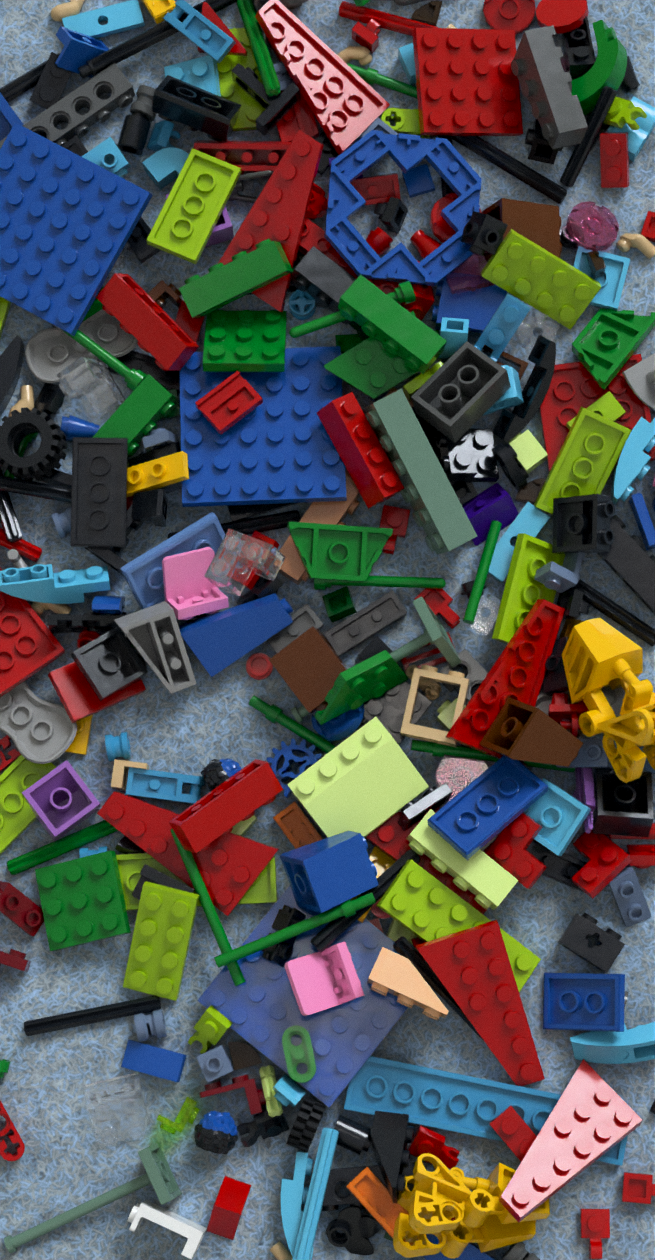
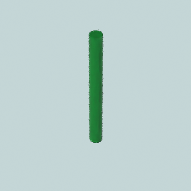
[463,521,502,624]

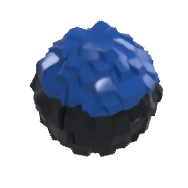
[201,758,241,792]
[194,1111,238,1154]

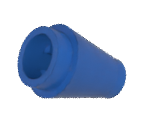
[61,415,99,441]

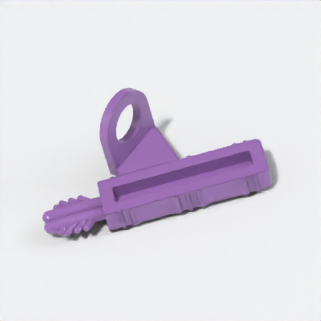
[572,768,596,833]

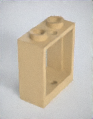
[400,665,470,747]

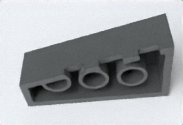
[511,25,588,149]

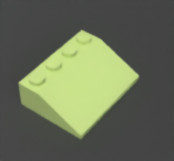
[287,716,429,838]

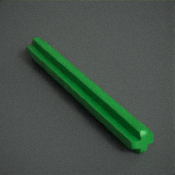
[237,0,281,97]
[7,820,119,875]

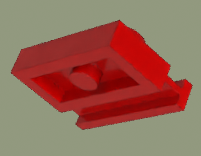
[276,90,319,141]
[195,370,263,435]

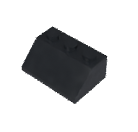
[152,75,242,141]

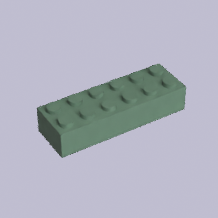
[362,388,477,554]

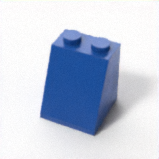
[279,831,379,913]

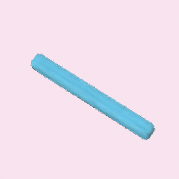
[292,1128,339,1260]

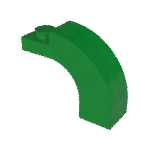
[571,20,627,115]

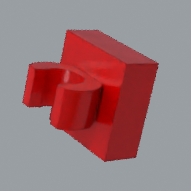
[351,18,381,54]

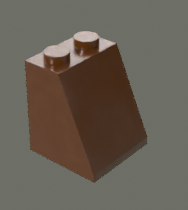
[478,198,562,265]
[269,626,347,714]
[479,698,583,767]

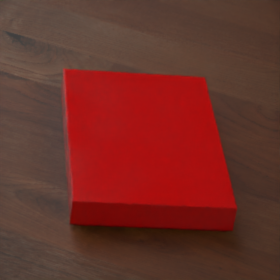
[48,662,146,723]

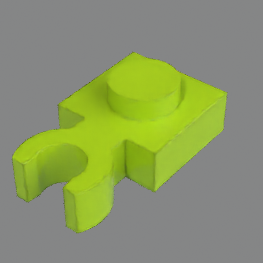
[603,97,647,130]
[403,361,443,402]
[188,1005,233,1054]

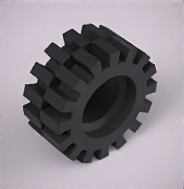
[286,1096,326,1152]

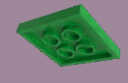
[203,310,287,372]
[35,850,131,951]

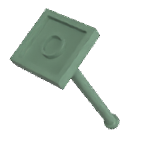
[291,596,462,723]
[4,1142,182,1253]

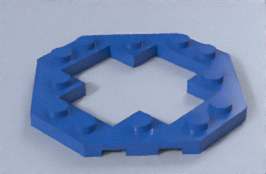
[324,130,482,286]

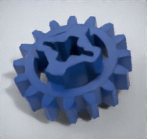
[266,738,323,798]

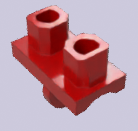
[548,693,589,737]

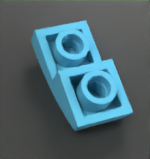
[273,1074,307,1107]

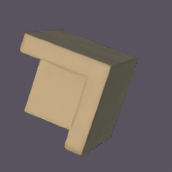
[111,759,149,791]

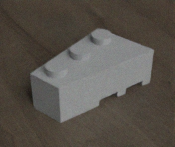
[114,601,196,694]

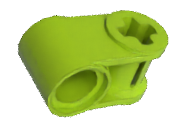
[381,108,430,139]

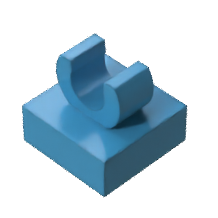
[146,120,181,152]

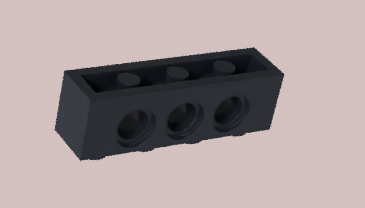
[322,1161,427,1211]

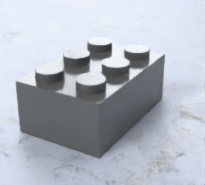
[411,341,511,443]

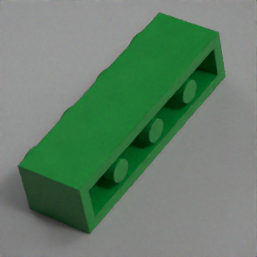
[179,239,293,318]
[338,274,447,375]
[92,374,177,457]

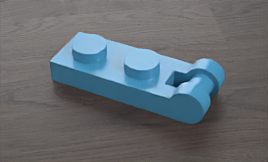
[163,0,236,64]
[474,293,530,362]
[125,767,205,804]

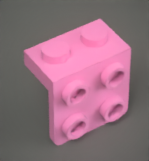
[162,547,229,620]
[285,942,364,1016]

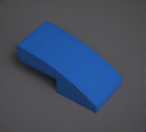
[92,596,125,614]
[121,1040,187,1082]

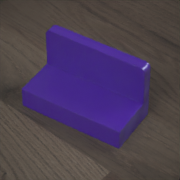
[462,482,519,546]

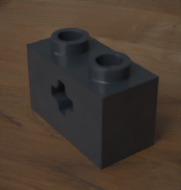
[558,912,625,973]

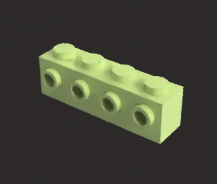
[406,809,519,910]

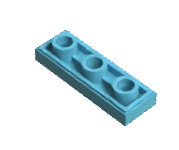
[62,0,145,39]
[488,502,550,583]

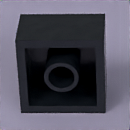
[592,768,654,837]

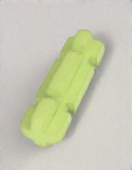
[259,1065,283,1117]

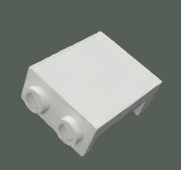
[127,1200,207,1259]

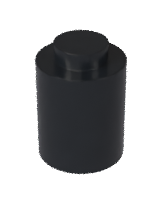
[117,112,151,155]
[334,1115,372,1155]

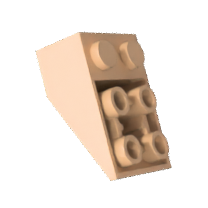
[368,947,449,1021]

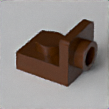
[148,280,182,309]

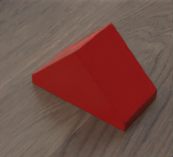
[207,1176,251,1240]

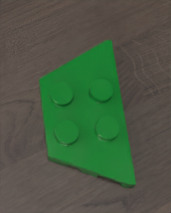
[572,309,655,389]
[324,311,419,400]
[287,522,393,582]
[315,650,408,725]

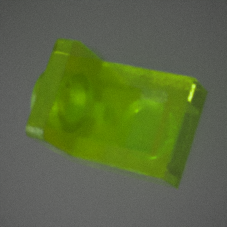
[156,1096,200,1135]

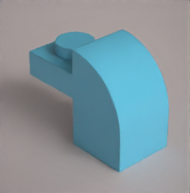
[142,147,189,190]
[439,317,469,359]

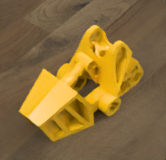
[562,618,655,783]
[393,1153,550,1259]

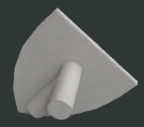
[622,353,655,411]

